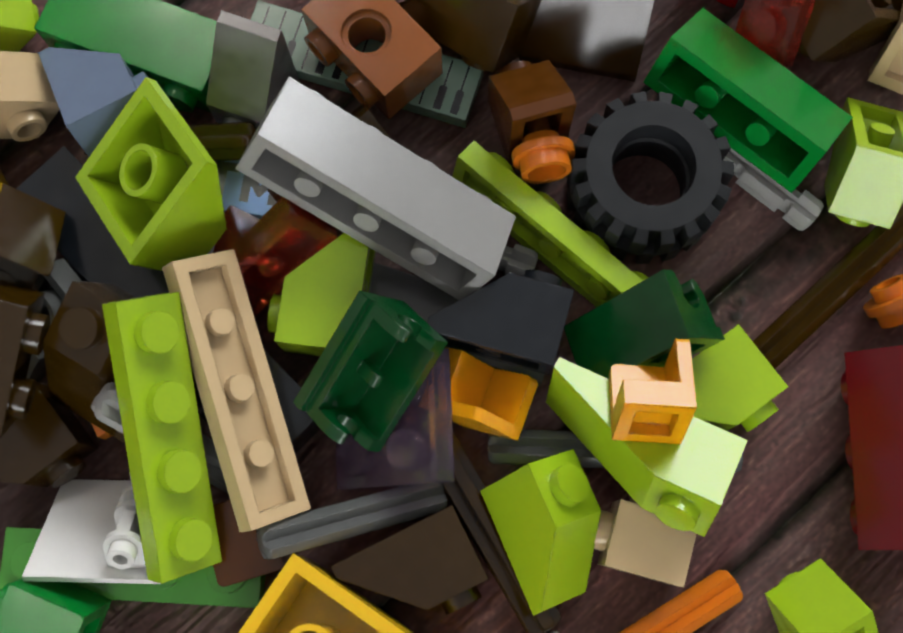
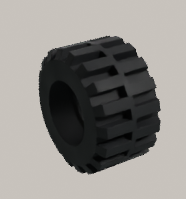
[566,92,734,264]

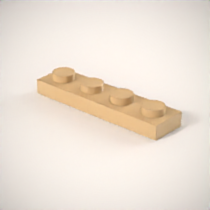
[162,249,311,532]

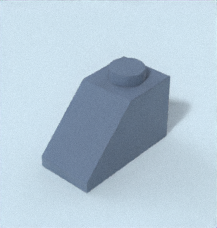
[38,47,148,157]

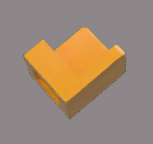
[609,338,697,444]
[422,347,538,441]

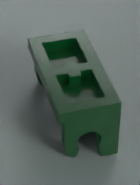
[564,269,725,379]
[293,290,448,452]

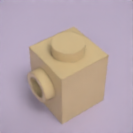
[0,51,60,142]
[594,497,696,588]

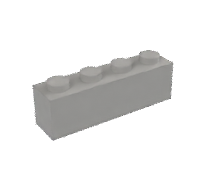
[235,76,516,300]

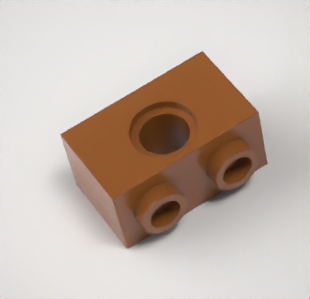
[301,0,443,119]

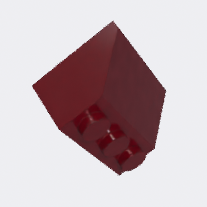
[841,345,903,550]

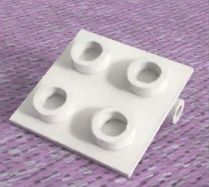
[22,472,161,584]

